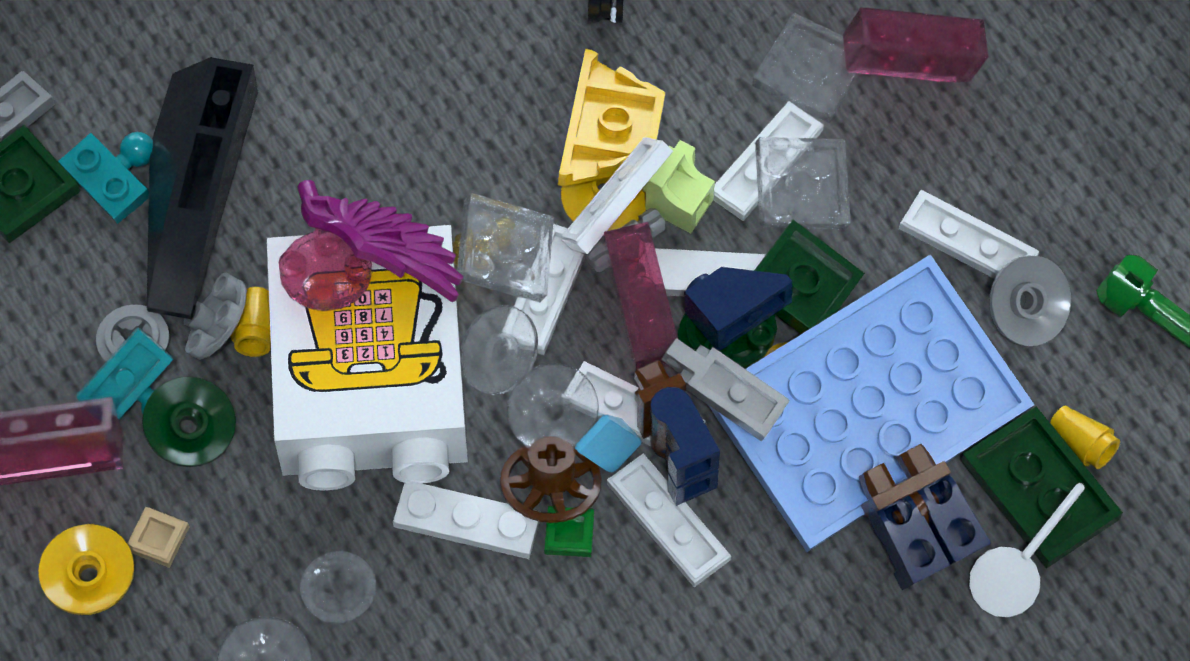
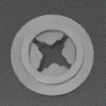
[96,305,170,362]

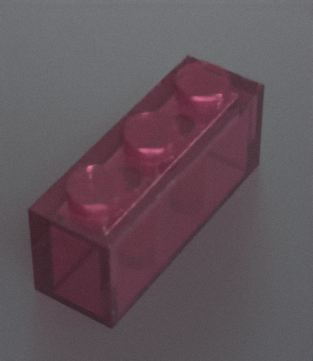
[843,7,989,82]
[604,222,678,371]
[0,397,123,486]

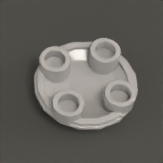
[184,273,247,360]

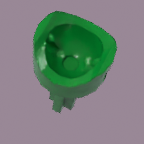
[1096,255,1190,349]

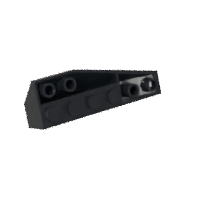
[147,57,258,320]

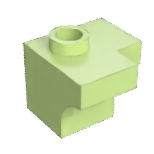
[642,140,715,234]

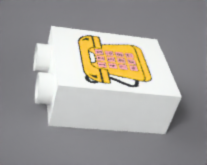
[267,225,468,490]

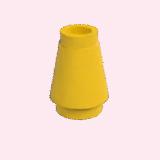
[230,287,271,357]
[1050,405,1120,469]

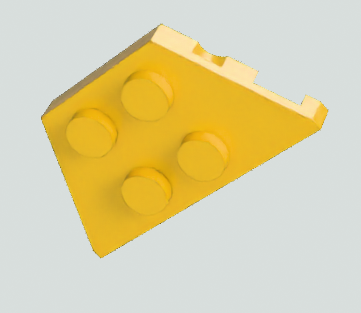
[558,49,665,186]

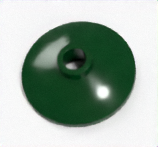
[142,377,236,467]

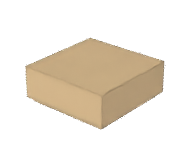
[127,507,190,568]

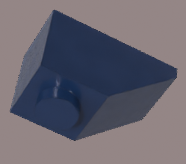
[684,267,792,351]

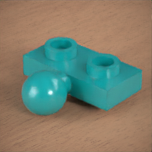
[58,132,153,224]
[76,327,173,428]

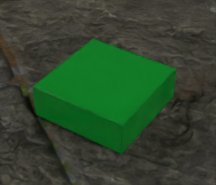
[544,506,594,557]

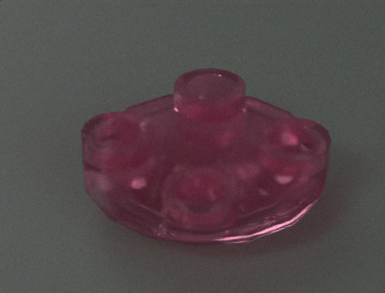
[278,228,372,311]

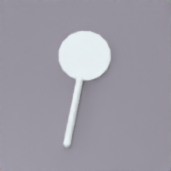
[969,483,1085,617]

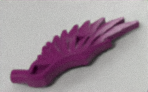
[297,180,463,302]

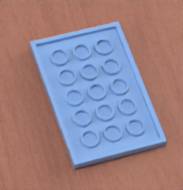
[707,255,1034,552]

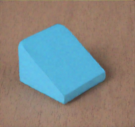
[575,415,642,473]

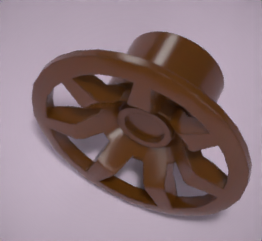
[500,436,602,523]

